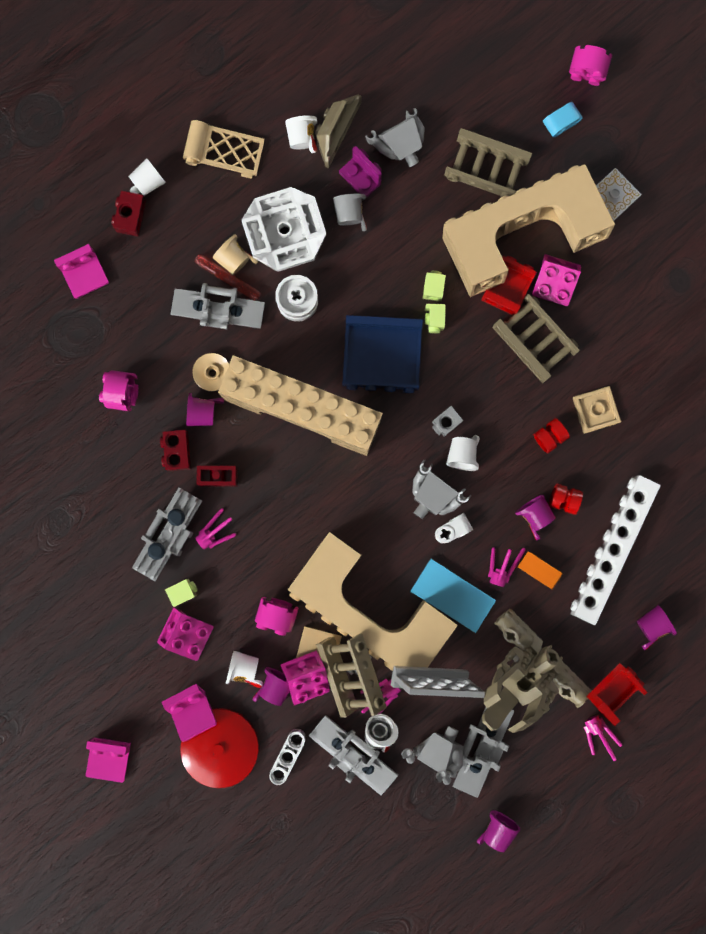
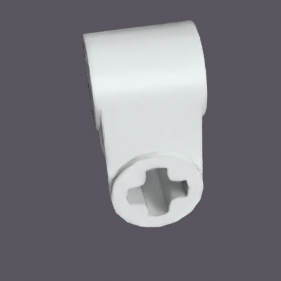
[435,513,473,543]

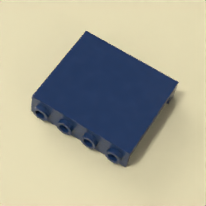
[342,315,423,393]

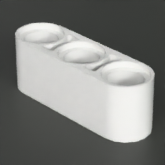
[269,729,306,785]

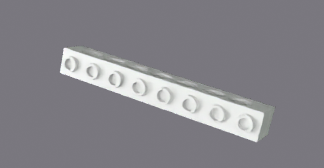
[570,475,661,625]

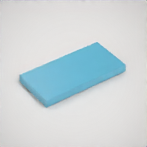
[410,559,496,633]

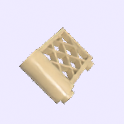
[183,120,265,179]

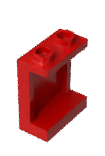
[481,256,537,315]
[587,663,647,726]

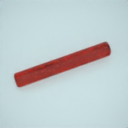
[195,254,261,301]

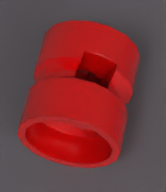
[533,418,570,454]
[549,483,583,515]

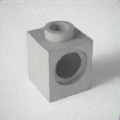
[432,406,463,437]

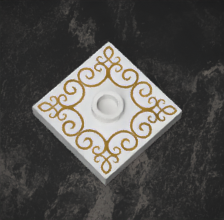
[596,168,642,221]

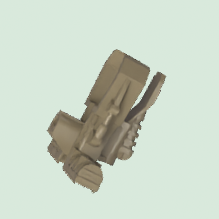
[482,609,591,733]

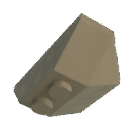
[315,94,362,168]

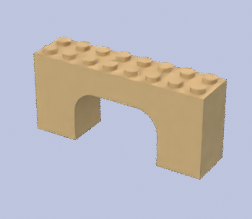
[442,164,615,297]
[218,355,383,456]
[288,532,458,671]

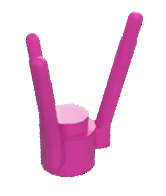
[195,508,237,550]
[488,548,525,587]
[360,679,401,714]
[583,715,622,761]

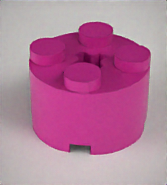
[569,45,612,86]
[99,370,139,411]
[255,597,299,636]

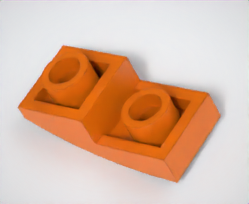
[518,551,563,590]

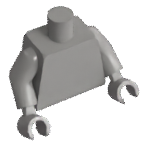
[365,108,425,167]
[412,460,471,520]
[401,726,464,785]

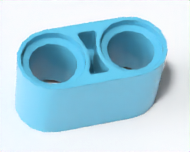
[543,102,583,137]

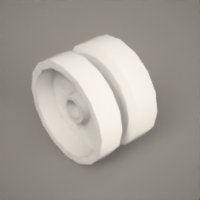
[276,275,318,321]

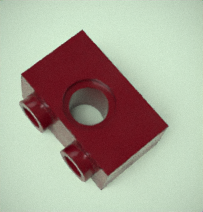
[111,191,146,237]
[197,466,238,487]

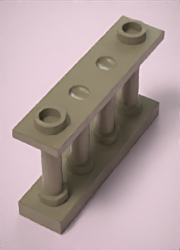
[444,128,532,197]
[492,294,580,383]
[316,633,387,717]

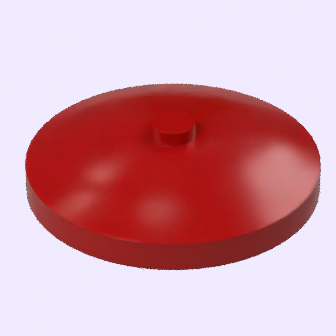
[180,708,259,788]

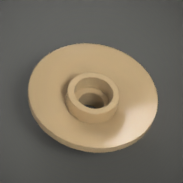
[193,353,229,391]

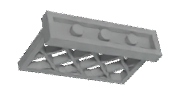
[391,666,485,698]

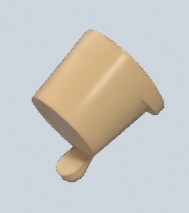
[213,234,258,275]

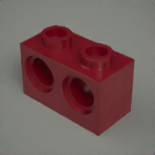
[160,430,191,471]

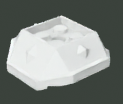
[241,187,326,272]

